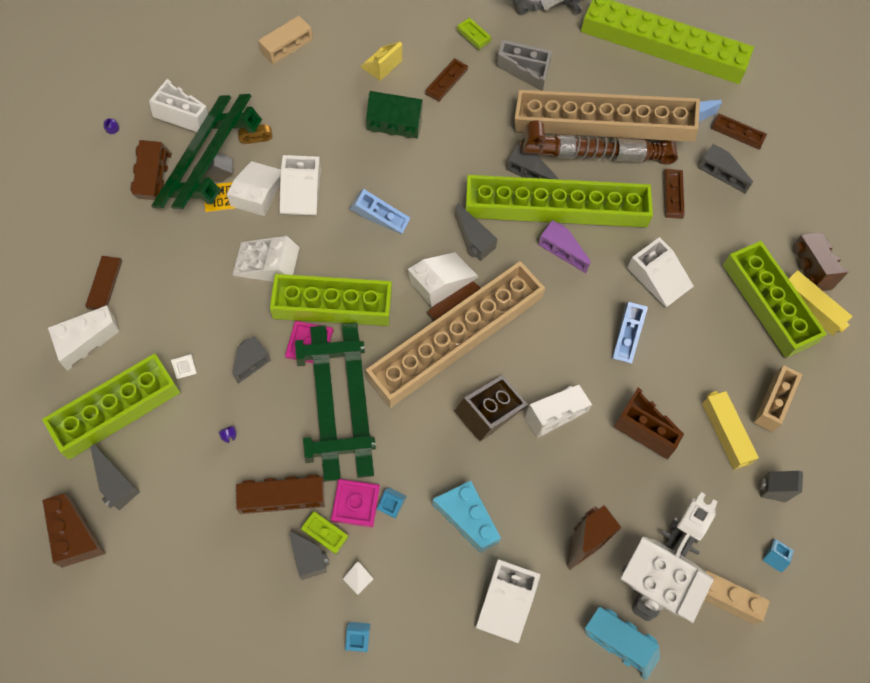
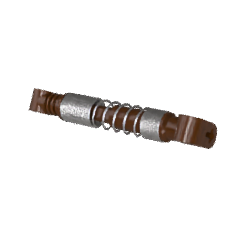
[520,120,678,165]

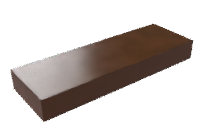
[425,58,468,102]
[711,113,767,150]
[664,169,685,219]
[85,256,122,310]
[427,281,481,321]

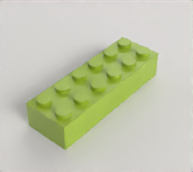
[723,241,827,358]
[270,274,392,326]
[42,353,180,460]

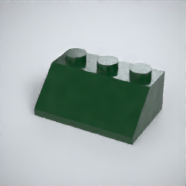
[366,91,423,139]

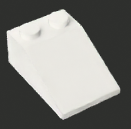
[227,161,281,216]
[408,252,478,307]

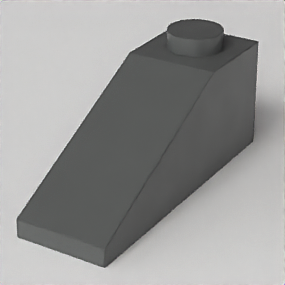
[507,144,558,179]
[698,144,753,194]
[455,203,498,261]
[90,444,140,511]

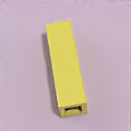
[789,271,853,336]
[702,391,759,470]

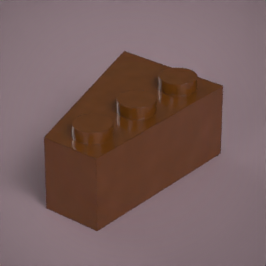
[130,140,172,200]
[794,232,849,291]
[614,387,684,460]
[42,493,106,568]

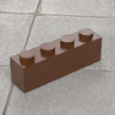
[236,474,325,514]

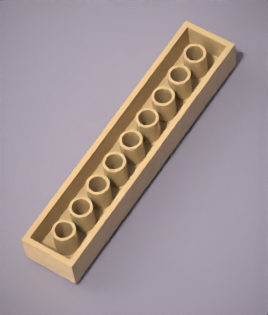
[515,90,700,142]
[365,261,545,408]

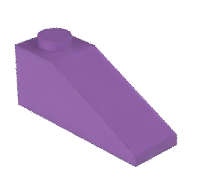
[538,220,591,273]

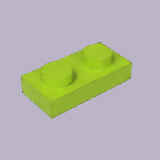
[457,17,492,50]
[301,512,349,555]

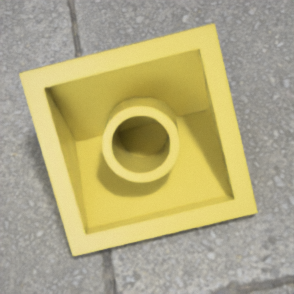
[360,42,402,81]

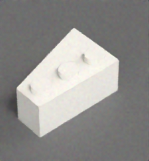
[149,79,208,132]
[48,306,120,371]
[525,385,592,438]

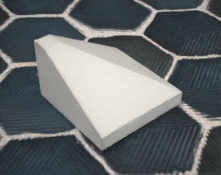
[171,353,197,379]
[343,562,374,595]

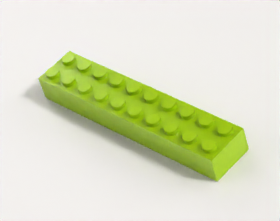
[581,0,754,84]
[465,175,653,228]

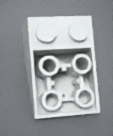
[280,155,321,216]
[232,236,300,282]
[627,237,694,308]
[476,559,541,643]

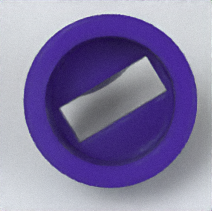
[103,118,119,134]
[218,426,237,443]

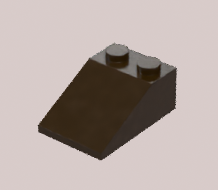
[454,375,528,442]

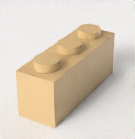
[258,16,313,64]
[754,365,803,432]
[704,571,770,625]

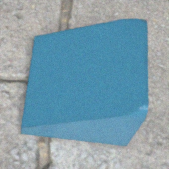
[377,487,407,518]
[763,539,794,572]
[345,622,370,652]

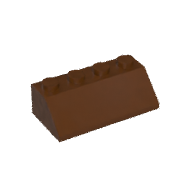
[567,505,622,570]

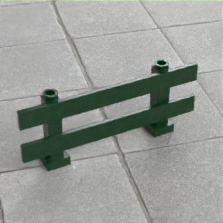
[151,94,262,209]
[295,323,376,482]

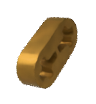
[238,124,273,144]

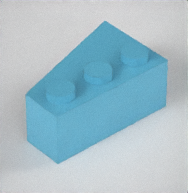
[432,481,501,553]
[585,606,660,681]

